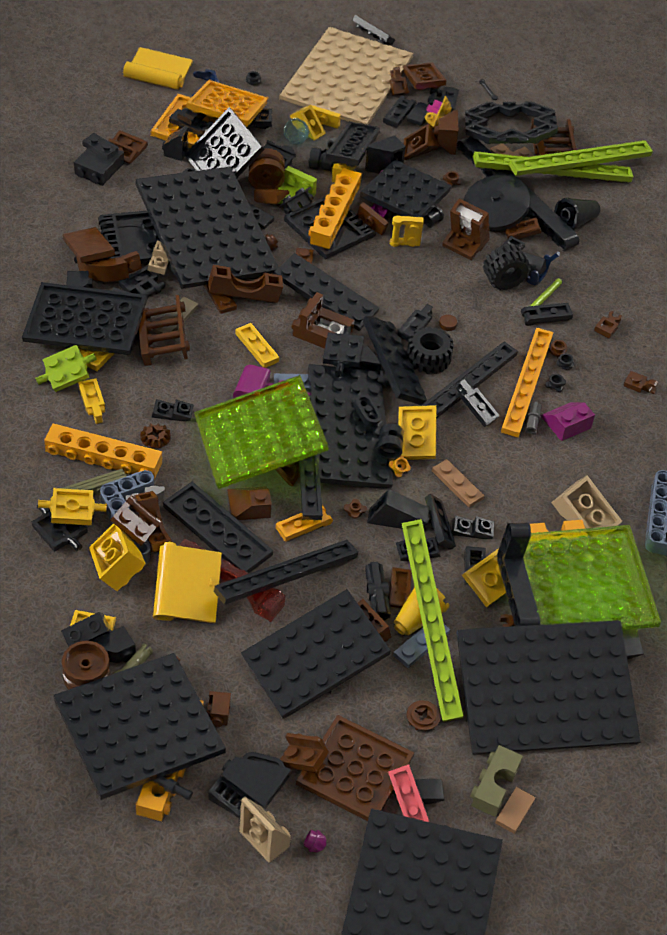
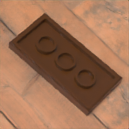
[62,227,115,263]

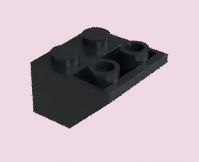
[365,135,406,174]

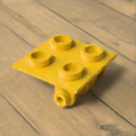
[425,96,452,129]

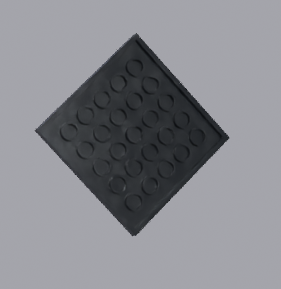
[53,653,226,800]
[341,808,503,935]

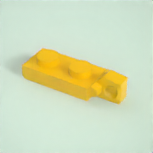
[78,378,105,424]

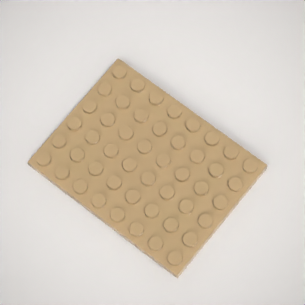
[279,27,413,125]

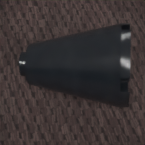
[554,198,601,230]

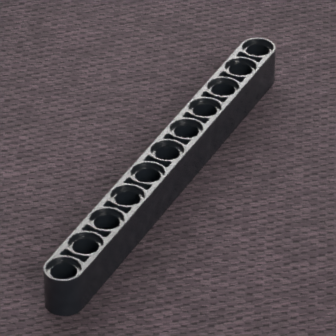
[457,136,579,251]

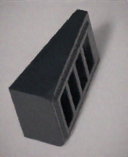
[464,546,486,585]
[208,776,258,818]

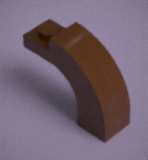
[77,251,142,282]
[134,491,172,552]

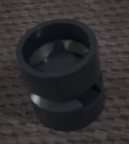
[308,147,333,171]
[378,423,404,460]

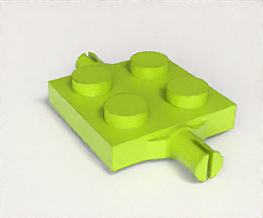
[36,345,97,392]

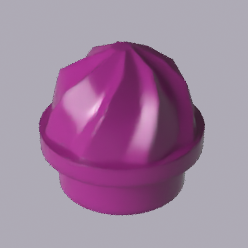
[303,830,326,852]

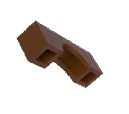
[208,265,283,303]

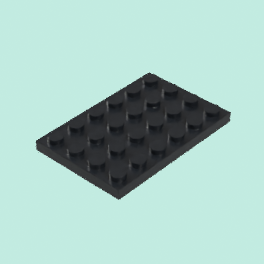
[22,282,147,355]
[241,589,391,719]

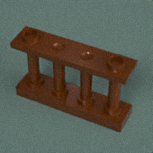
[530,118,577,156]
[139,295,190,366]

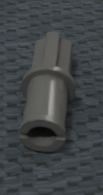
[525,401,542,435]

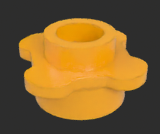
[389,455,411,477]

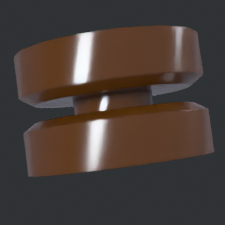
[248,148,285,189]
[62,641,110,690]

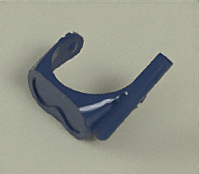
[192,69,219,96]
[526,252,560,285]

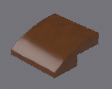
[108,130,148,164]

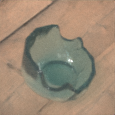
[283,118,310,145]

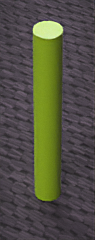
[530,278,562,306]

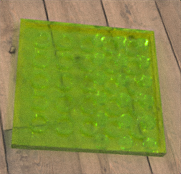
[194,375,329,489]
[523,525,661,630]

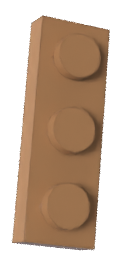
[432,459,484,508]

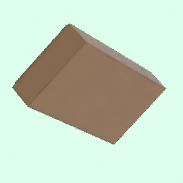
[495,787,536,834]

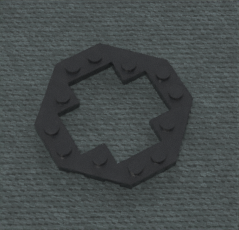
[465,101,558,144]

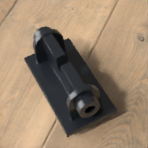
[279,187,314,214]

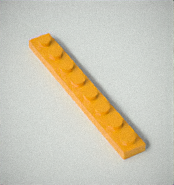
[501,328,553,438]

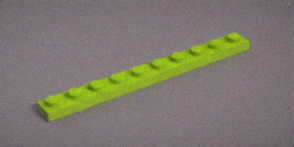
[508,141,653,176]
[473,152,633,182]
[402,519,464,722]

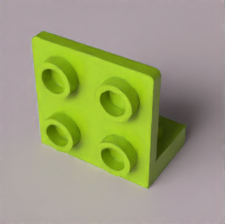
[278,166,317,208]

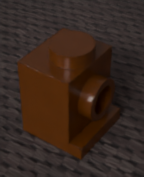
[207,691,231,727]

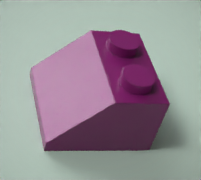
[541,402,595,441]

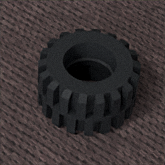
[483,244,531,290]
[407,327,454,374]

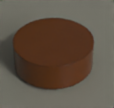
[439,314,457,331]

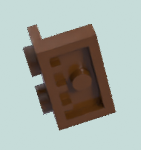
[280,733,329,772]

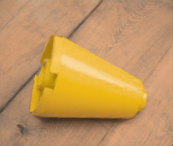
[394,587,449,635]

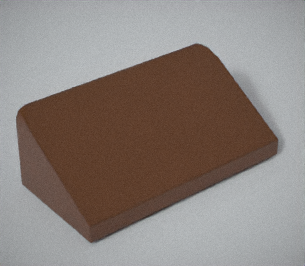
[254,189,289,204]

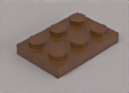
[403,62,446,90]

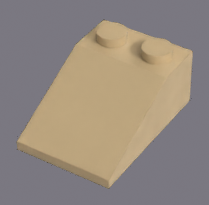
[551,475,622,543]
[240,797,291,863]

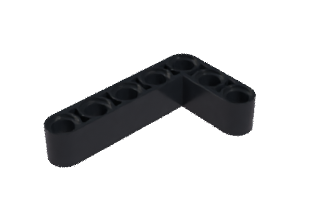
[497,523,540,626]

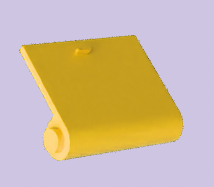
[123,47,193,90]
[153,542,222,623]

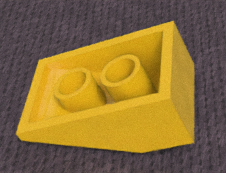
[89,523,146,591]

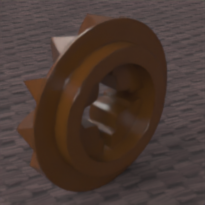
[140,423,171,448]
[406,700,441,732]

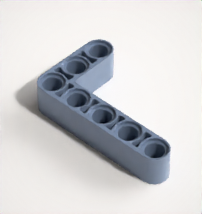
[100,470,154,565]
[645,470,667,556]

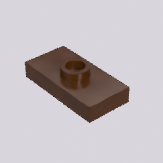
[357,202,389,235]
[505,218,541,239]
[389,567,412,608]

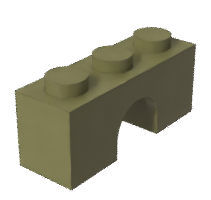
[470,745,523,817]

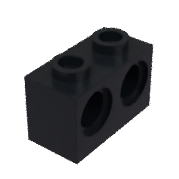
[61,612,111,647]

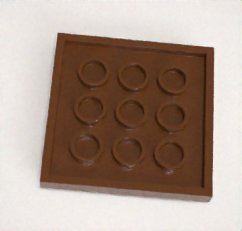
[296,715,414,821]

